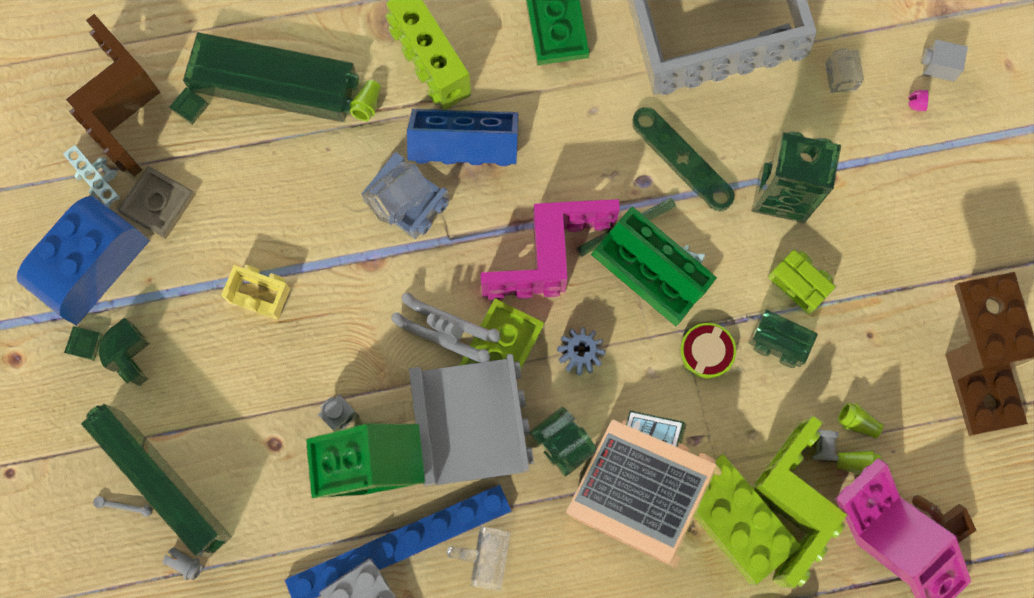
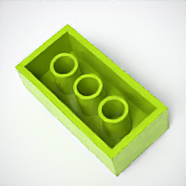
[694,454,801,585]

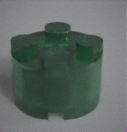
[529,407,597,477]

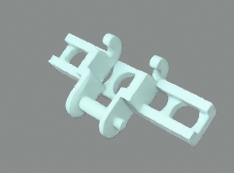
[63,145,120,207]

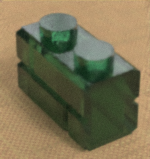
[748,310,818,368]

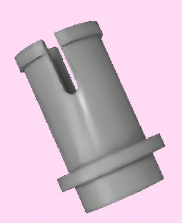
[163,547,203,581]

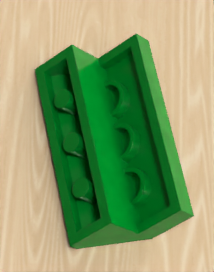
[591,206,717,327]

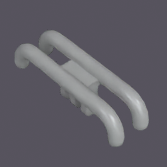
[391,293,500,363]

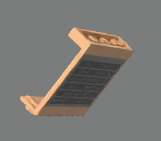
[566,419,722,569]

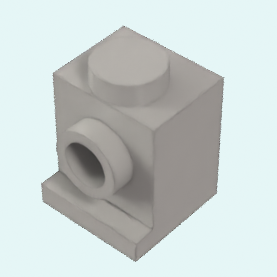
[318,395,359,432]

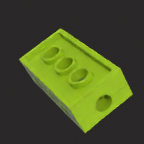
[385,0,471,110]

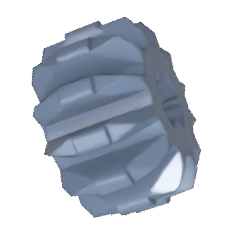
[557,327,605,375]

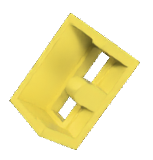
[221,264,290,320]

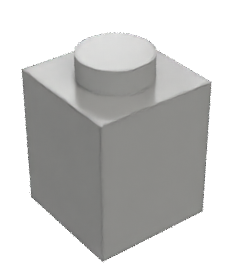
[921,40,968,82]

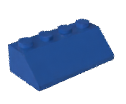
[407,109,518,166]

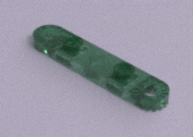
[632,107,735,212]

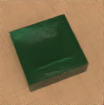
[169,87,209,125]
[64,326,103,361]

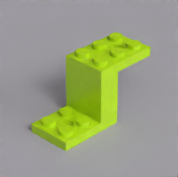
[752,416,847,588]

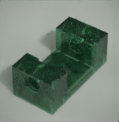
[751,132,841,223]

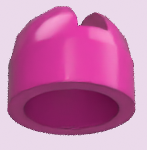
[908,90,929,111]

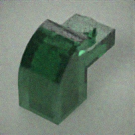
[99,317,150,386]

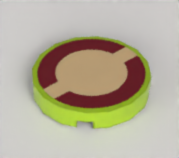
[679,323,737,379]

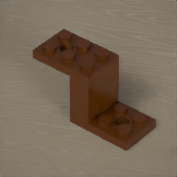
[66,14,161,177]
[945,272,1034,436]

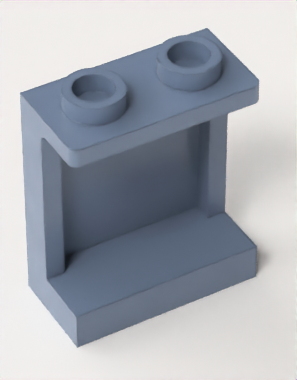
[362,152,449,239]

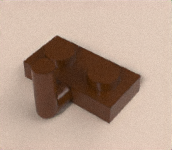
[912,495,977,543]

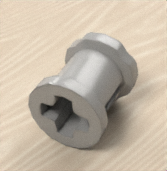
[812,430,839,462]

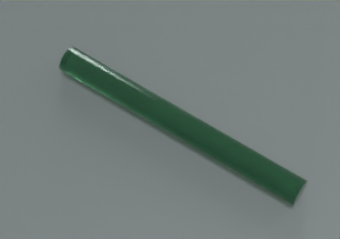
[576,197,676,257]

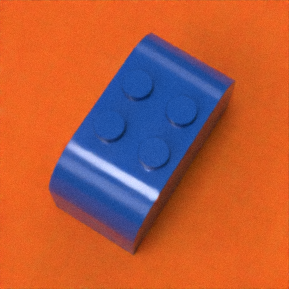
[17,196,150,326]

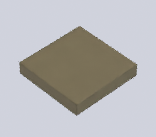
[118,166,196,239]

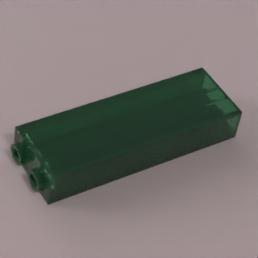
[183,32,359,122]
[81,404,232,557]

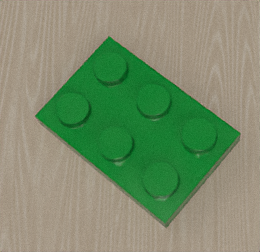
[526,0,590,66]

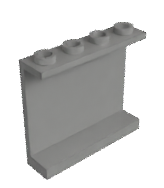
[409,354,534,487]

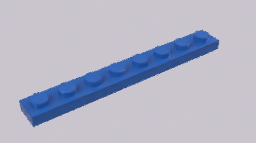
[285,485,512,598]

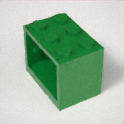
[306,424,425,498]

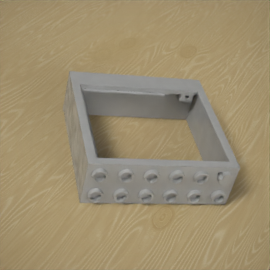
[628,0,817,95]

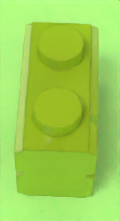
[768,249,836,315]

